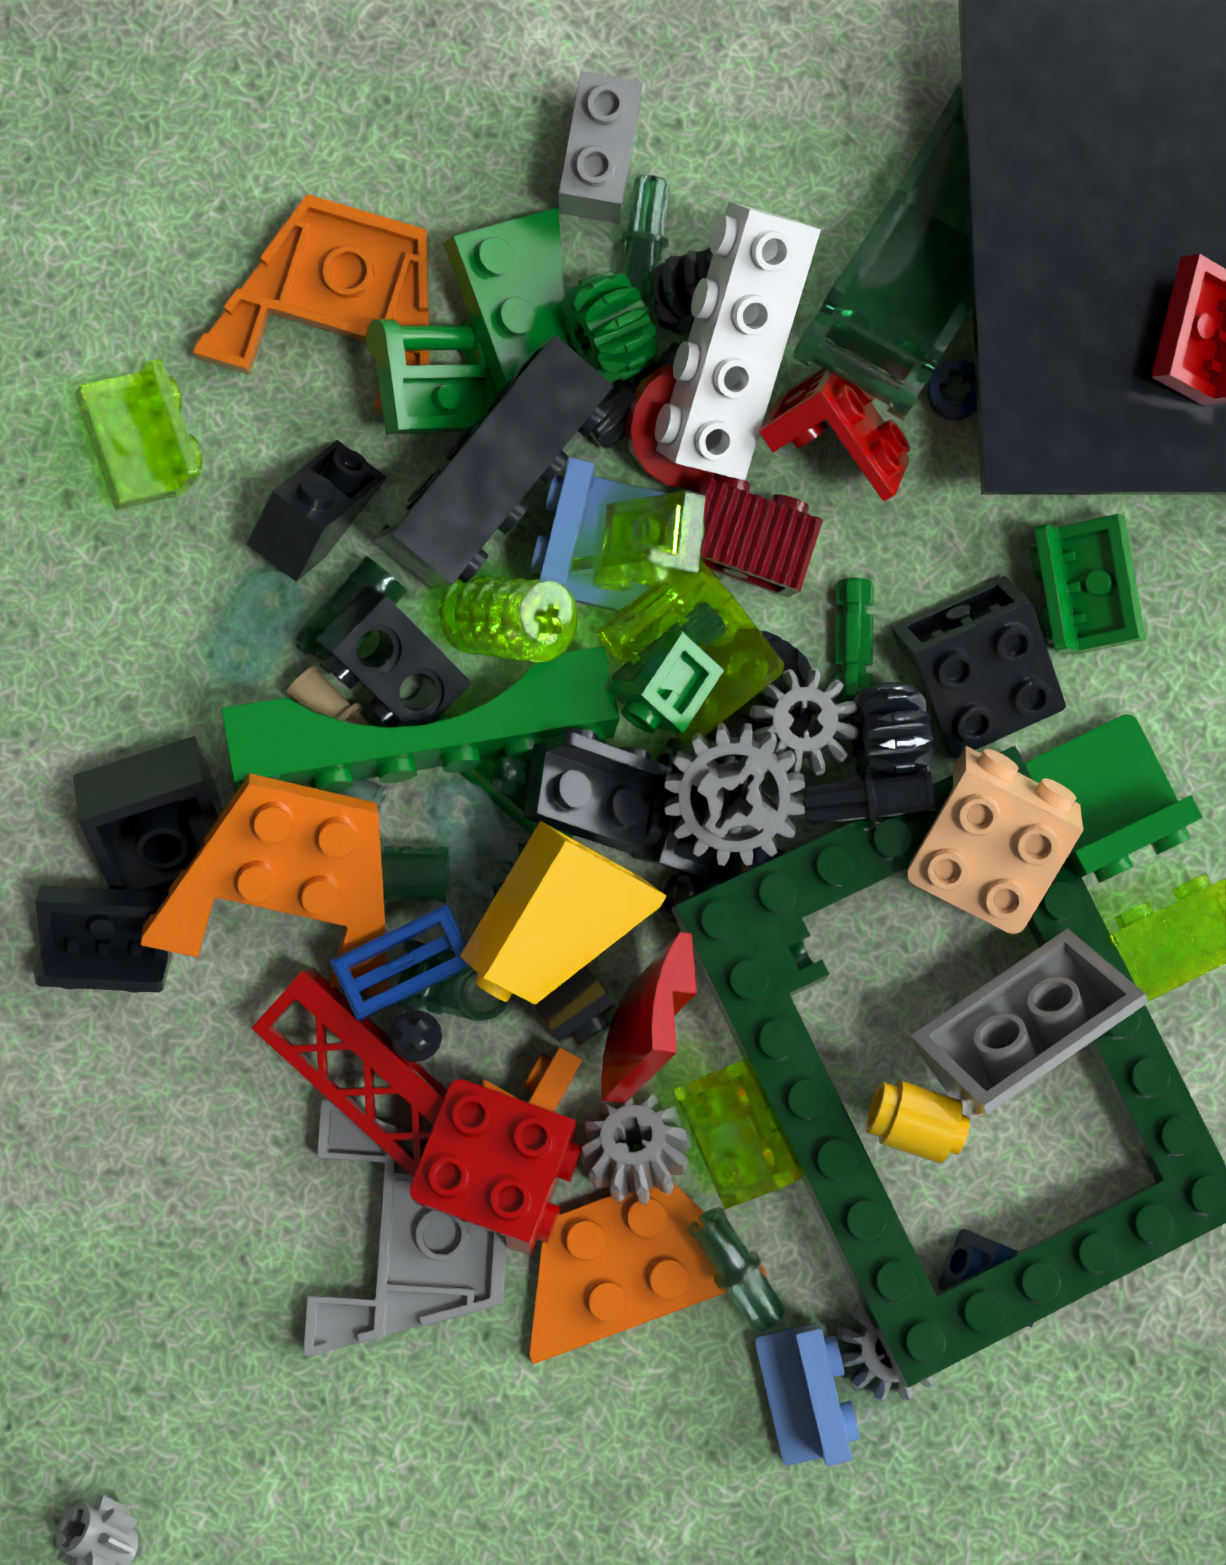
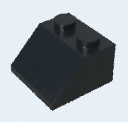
[73,736,223,892]

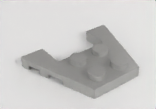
[303,1100,507,1356]

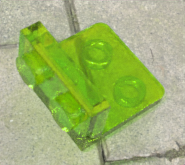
[595,552,784,745]

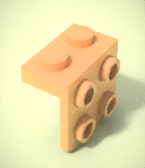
[908,746,1083,934]

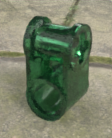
[397,940,515,1023]

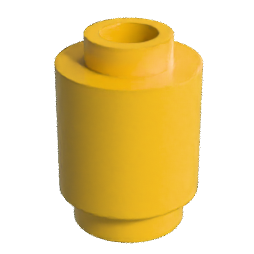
[865,1080,970,1164]

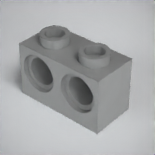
[559,71,643,224]

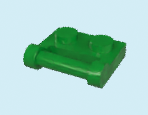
[366,319,498,435]

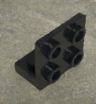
[891,576,1066,758]

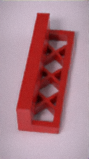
[251,968,448,1177]

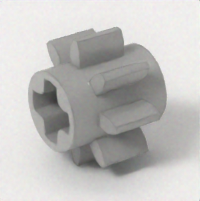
[56,1495,138,1565]

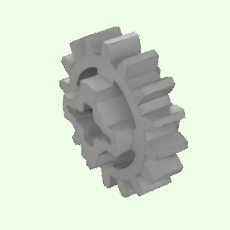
[664,723,805,866]

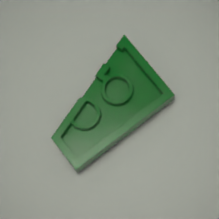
[443,207,568,393]

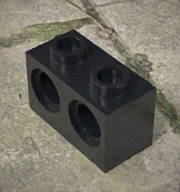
[316,585,472,728]

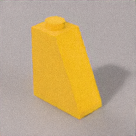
[460,821,666,1005]

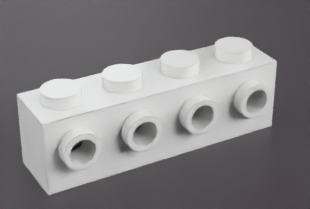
[655,201,821,480]

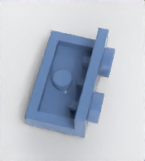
[755,1322,860,1466]

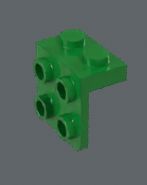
[1025,714,1203,883]

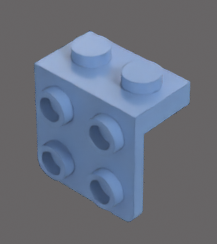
[531,457,688,620]

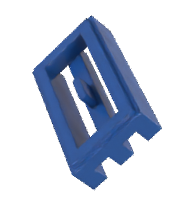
[330,904,471,1021]

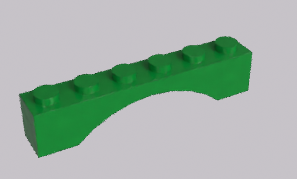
[221,646,620,793]

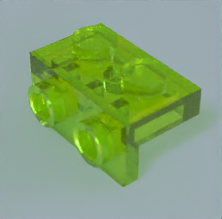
[74,358,202,510]
[571,491,705,591]
[1109,873,1226,1002]

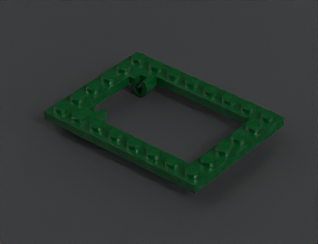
[671,745,1226,1388]

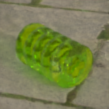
[439,575,578,662]

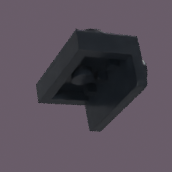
[34,885,172,993]

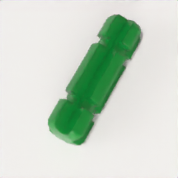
[835,577,874,702]

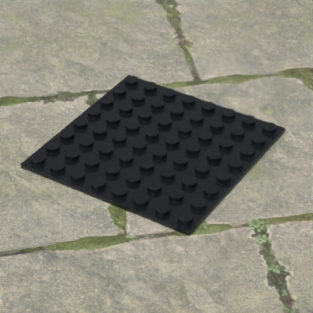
[958,0,1226,495]

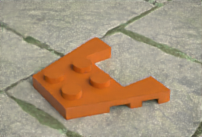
[193,194,431,415]
[140,773,389,996]

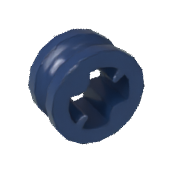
[927,360,977,421]

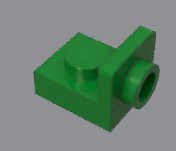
[608,630,724,733]

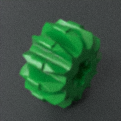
[562,271,658,383]

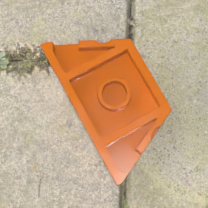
[529,1182,767,1364]

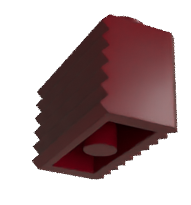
[671,473,823,598]

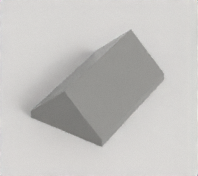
[910,928,1148,1121]

